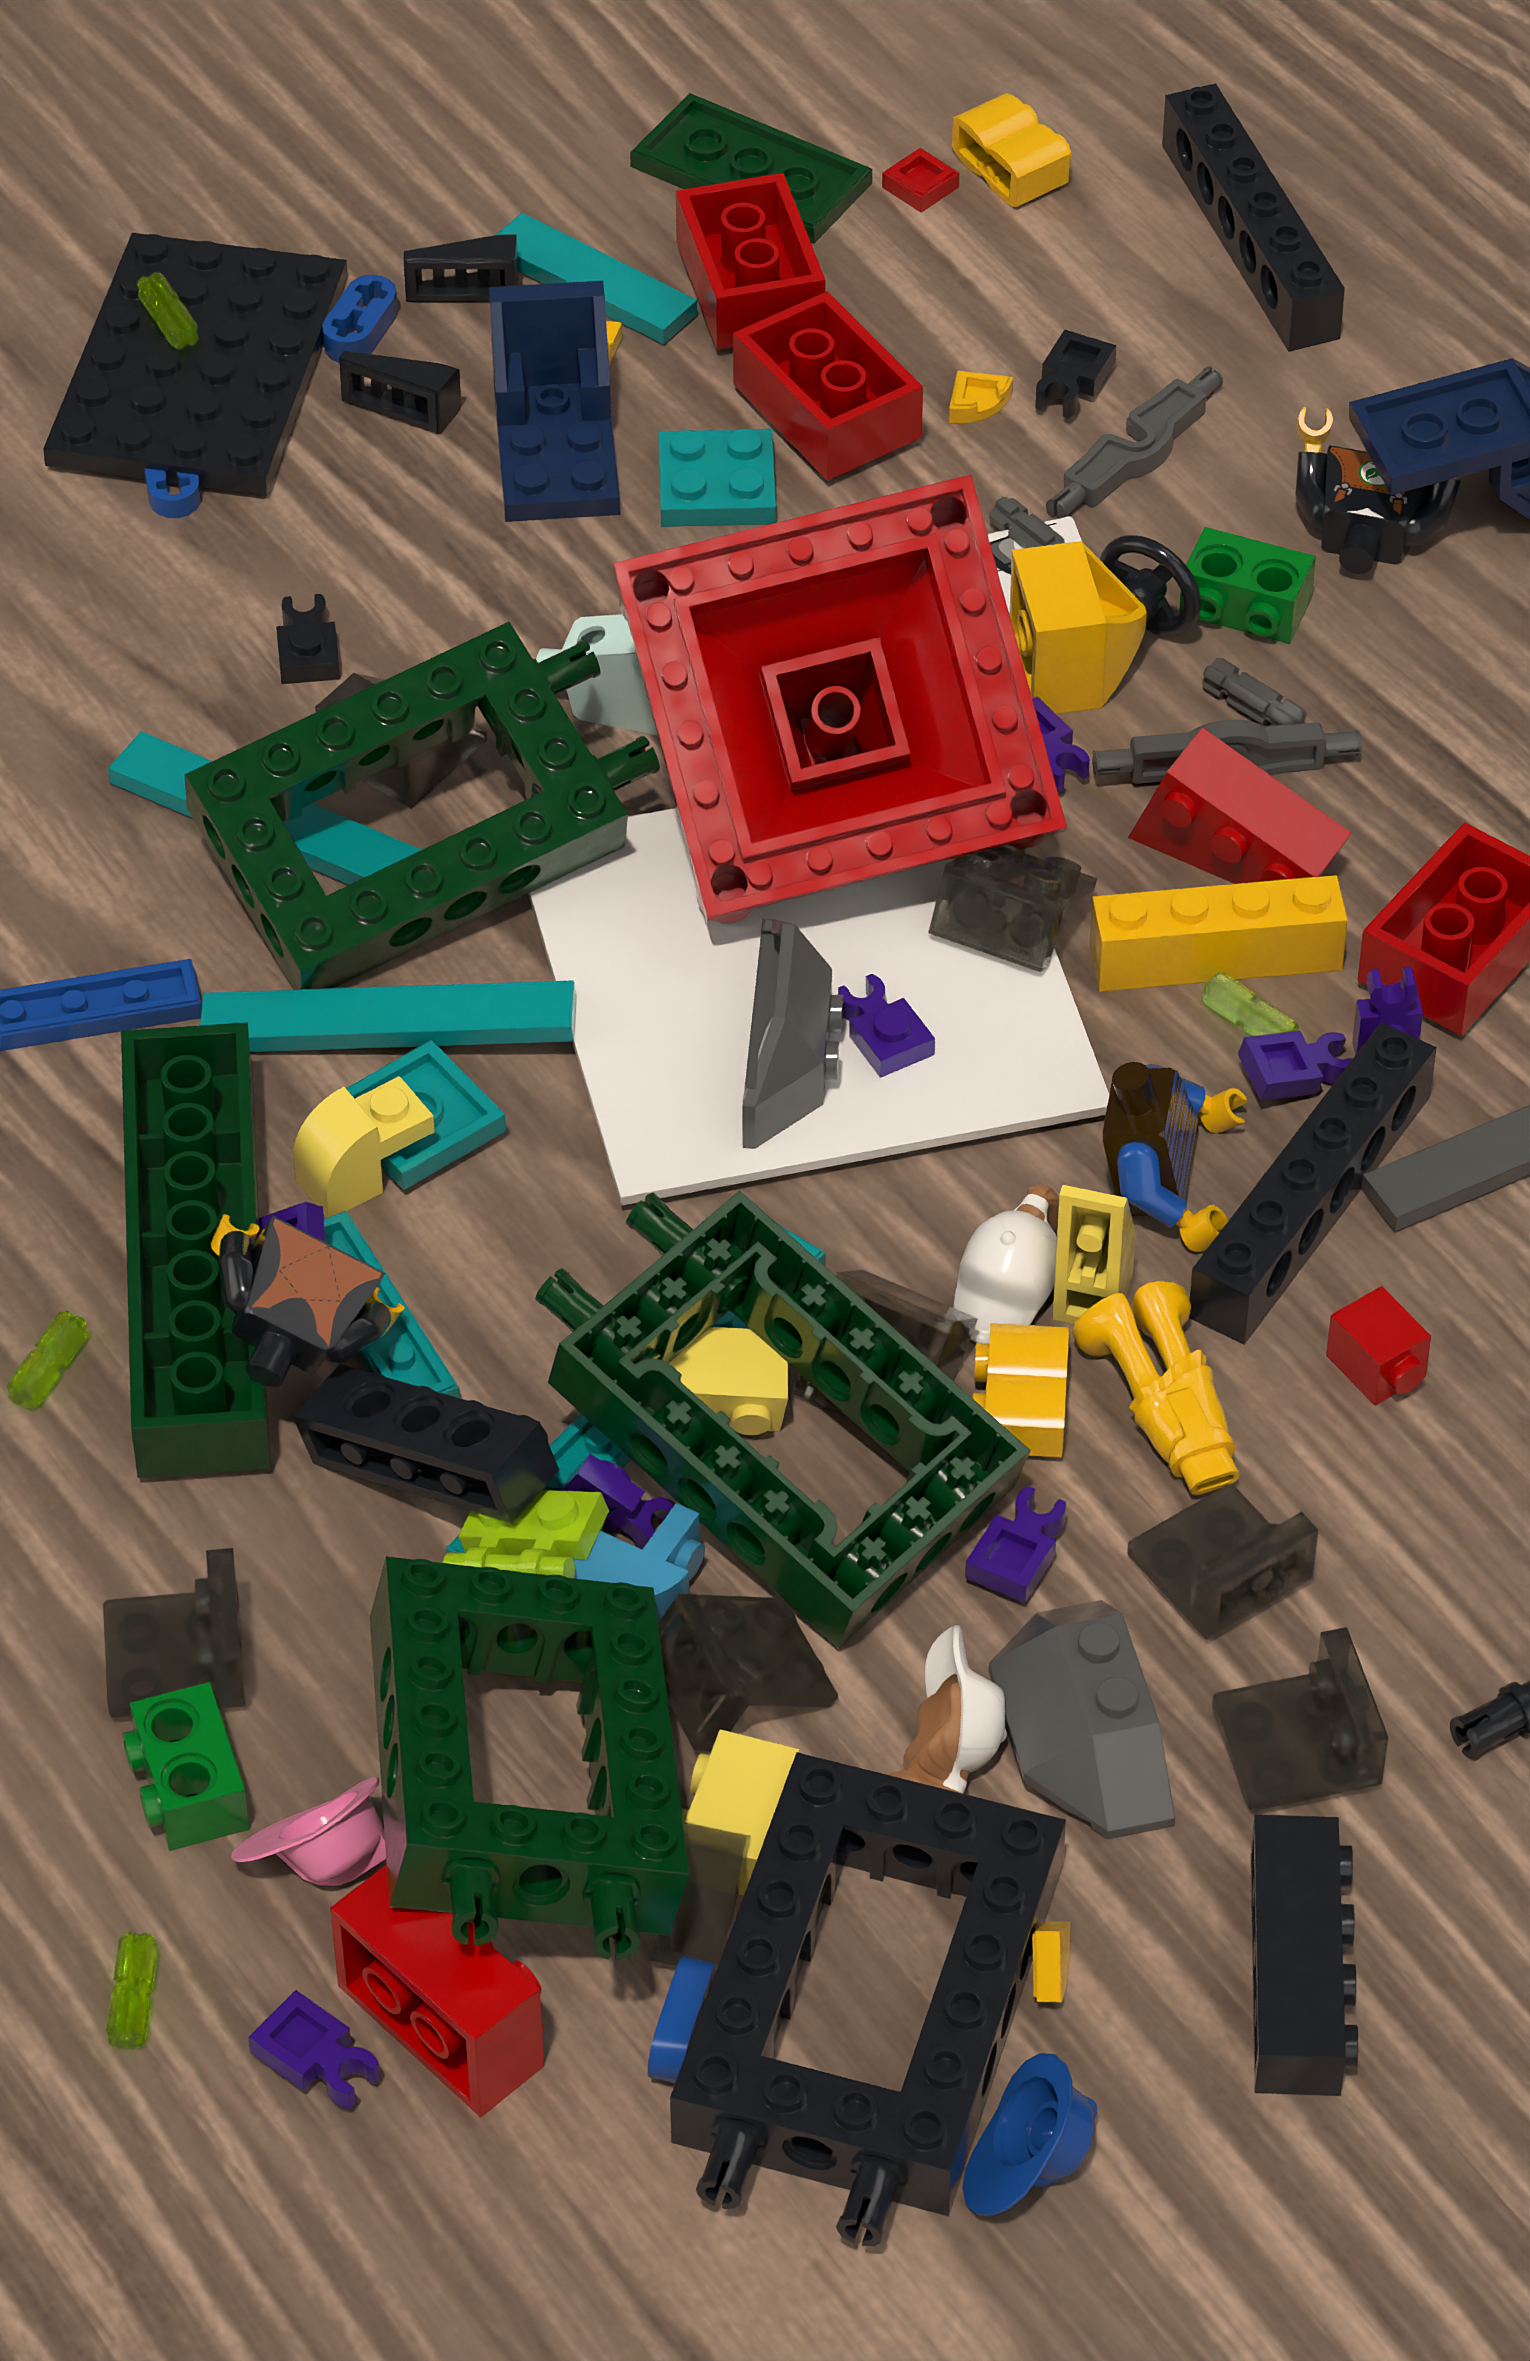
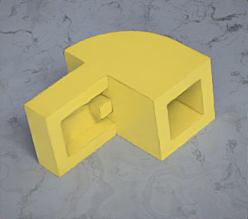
[293,1076,435,1218]

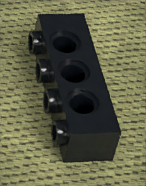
[292,1364,559,1524]

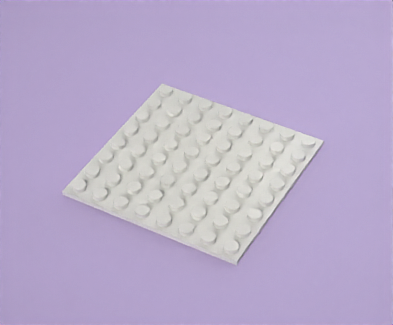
[528,808,1109,1206]

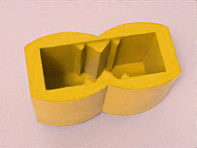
[951,93,1072,207]
[973,1323,1069,1458]

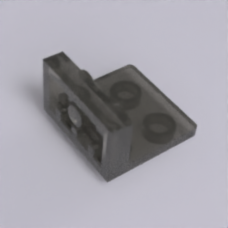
[928,845,1097,972]
[1127,1484,1318,1640]
[103,1548,246,1718]
[658,1594,838,1751]
[1212,1627,1389,1811]

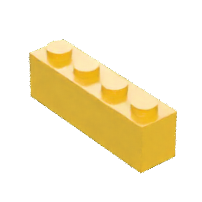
[1090,875,1348,992]

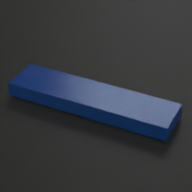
[0,959,202,1051]

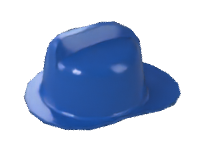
[962,2053,1097,2216]

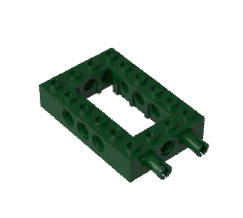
[184,621,660,990]
[535,1190,1031,1649]
[370,1556,689,1960]

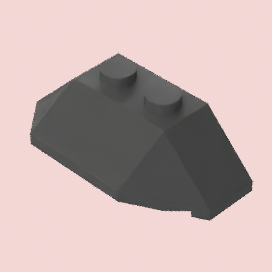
[742,919,844,1149]
[989,1600,1175,1839]

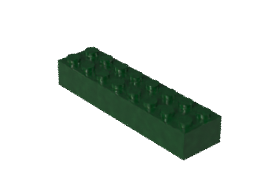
[121,1022,270,1478]

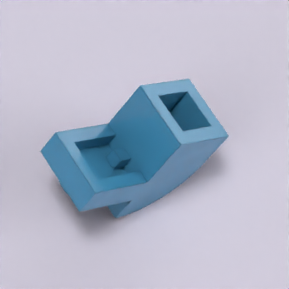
[573,1503,705,1634]

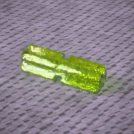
[137,272,199,350]
[1202,973,1299,1036]
[7,1310,88,1410]
[106,1932,158,2050]

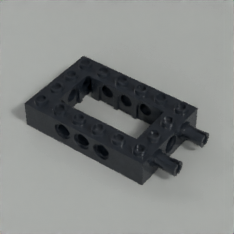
[670,1752,1066,2247]

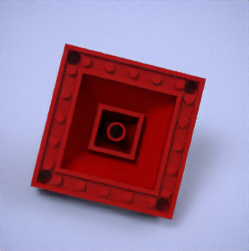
[613,475,1067,923]

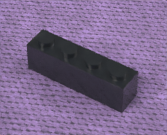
[1250,1815,1358,2096]

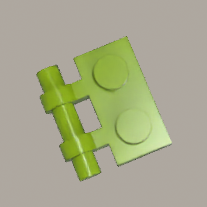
[443,1490,609,1578]

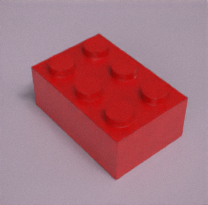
[676,173,826,350]
[733,291,923,481]
[1357,822,1530,1036]
[330,1864,544,2118]

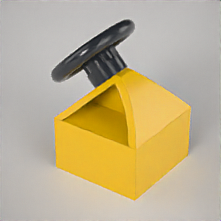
[1009,535,1201,714]

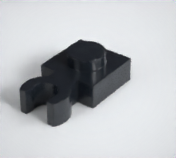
[1035,329,1116,418]
[276,594,340,684]

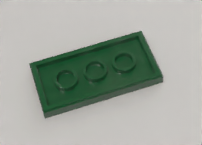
[630,93,872,244]

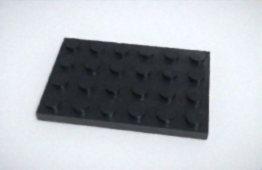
[43,233,348,495]

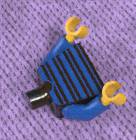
[1103,1062,1247,1252]

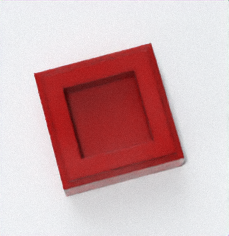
[882,148,959,213]

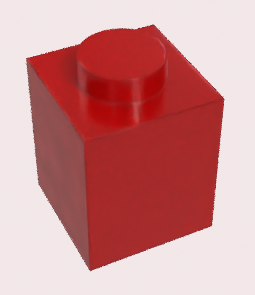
[1326,1286,1431,1406]

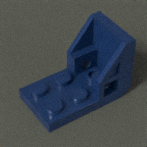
[489,281,620,522]
[1349,358,1530,519]

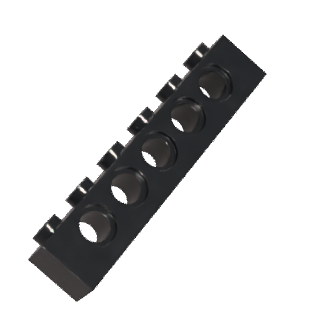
[1162,83,1345,352]
[1189,1022,1437,1345]

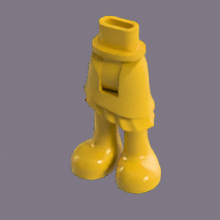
[1072,1281,1240,1495]

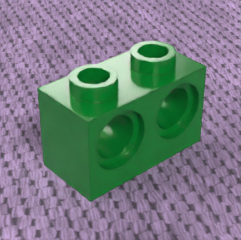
[1179,527,1316,644]
[122,1682,250,1851]

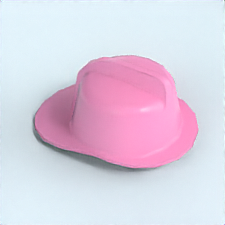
[231,1777,386,1886]

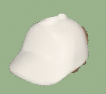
[953,1183,1059,1343]
[886,1625,1007,1794]

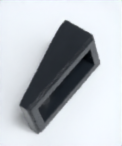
[403,234,518,302]
[339,351,461,434]

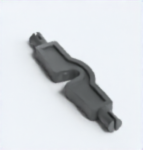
[1046,366,1223,519]
[1092,720,1362,784]

